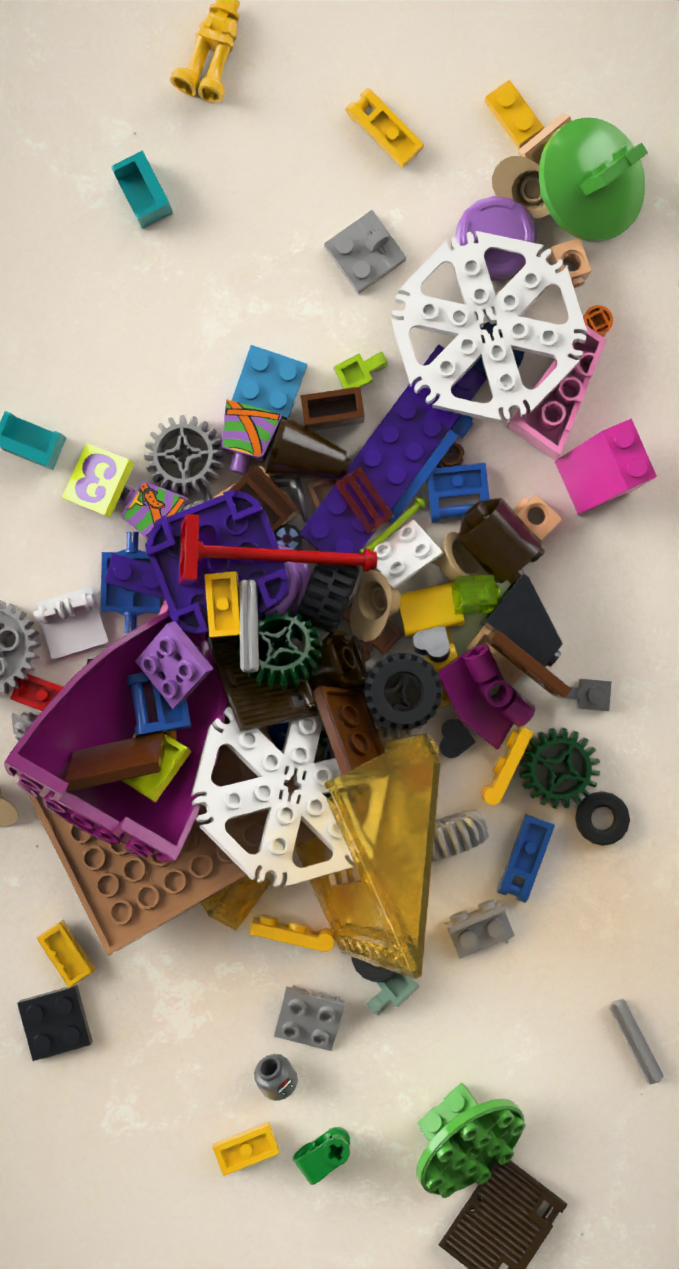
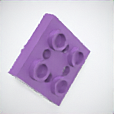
[135,621,213,708]

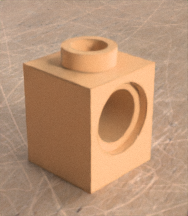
[548,238,591,289]
[513,494,562,542]

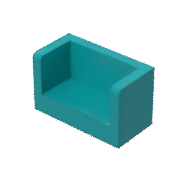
[111,150,173,229]
[0,411,66,470]

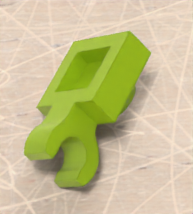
[333,352,388,389]

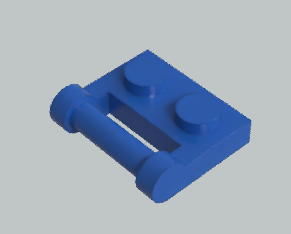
[426,463,490,523]
[126,672,191,737]

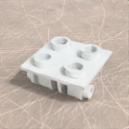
[374,520,443,589]
[34,586,109,660]

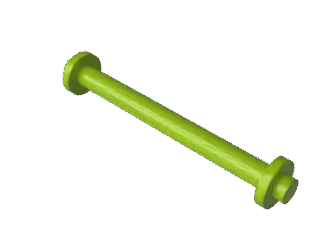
[359,497,427,554]

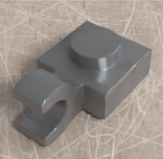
[558,679,612,711]

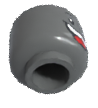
[254,1054,298,1101]

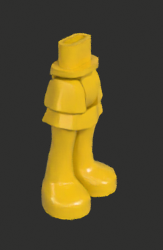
[170,0,240,103]

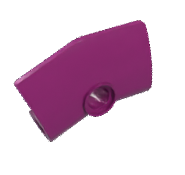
[438,645,536,750]

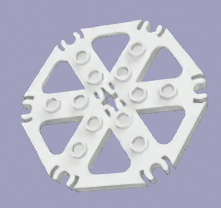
[391,231,587,423]
[191,695,388,888]

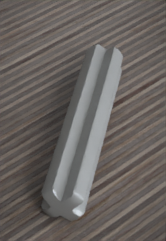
[239,580,259,673]
[609,999,664,1085]

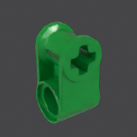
[292,1127,350,1185]

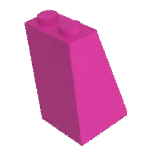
[555,418,657,515]

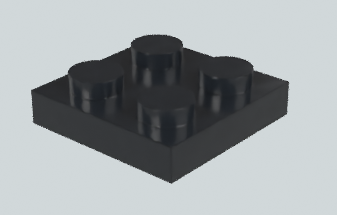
[17,984,93,1061]

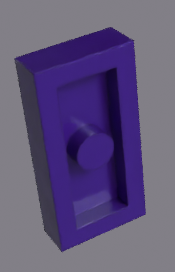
[104,553,164,599]

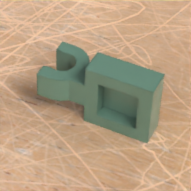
[366,967,420,1016]

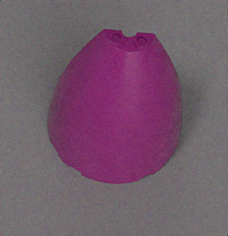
[4,610,227,862]

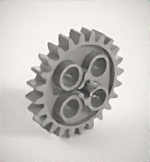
[0,600,41,695]

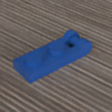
[497,814,555,903]

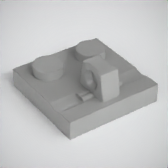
[324,210,406,294]

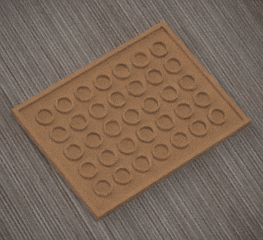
[28,685,316,955]

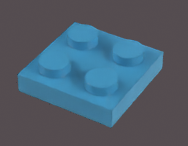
[232,345,307,418]

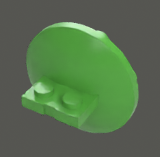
[539,117,648,242]
[416,1083,526,1198]

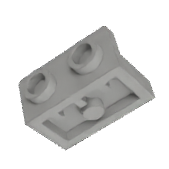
[445,899,515,959]

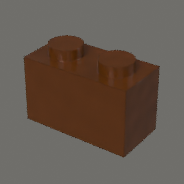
[300,387,365,431]

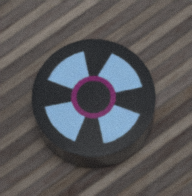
[274,524,302,550]

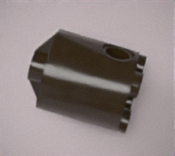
[456,498,545,584]

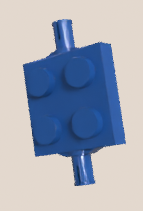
[100,531,162,633]

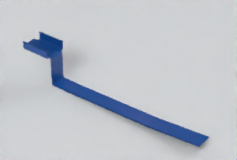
[385,414,474,524]

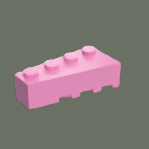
[507,325,606,461]

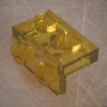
[200,871,271,931]

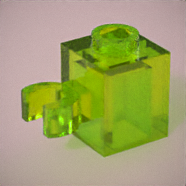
[451,575,500,615]

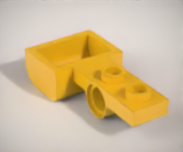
[399,581,465,708]

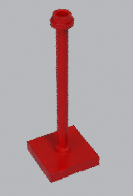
[179,514,377,585]

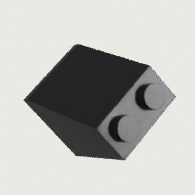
[479,574,563,667]

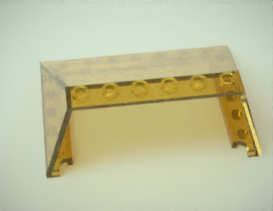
[295,732,440,979]

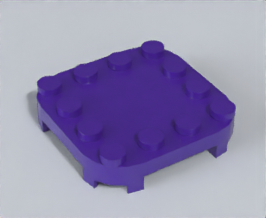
[145,490,290,635]

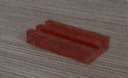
[335,467,394,534]

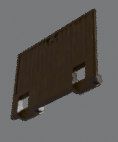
[205,634,318,732]
[438,1159,568,1269]

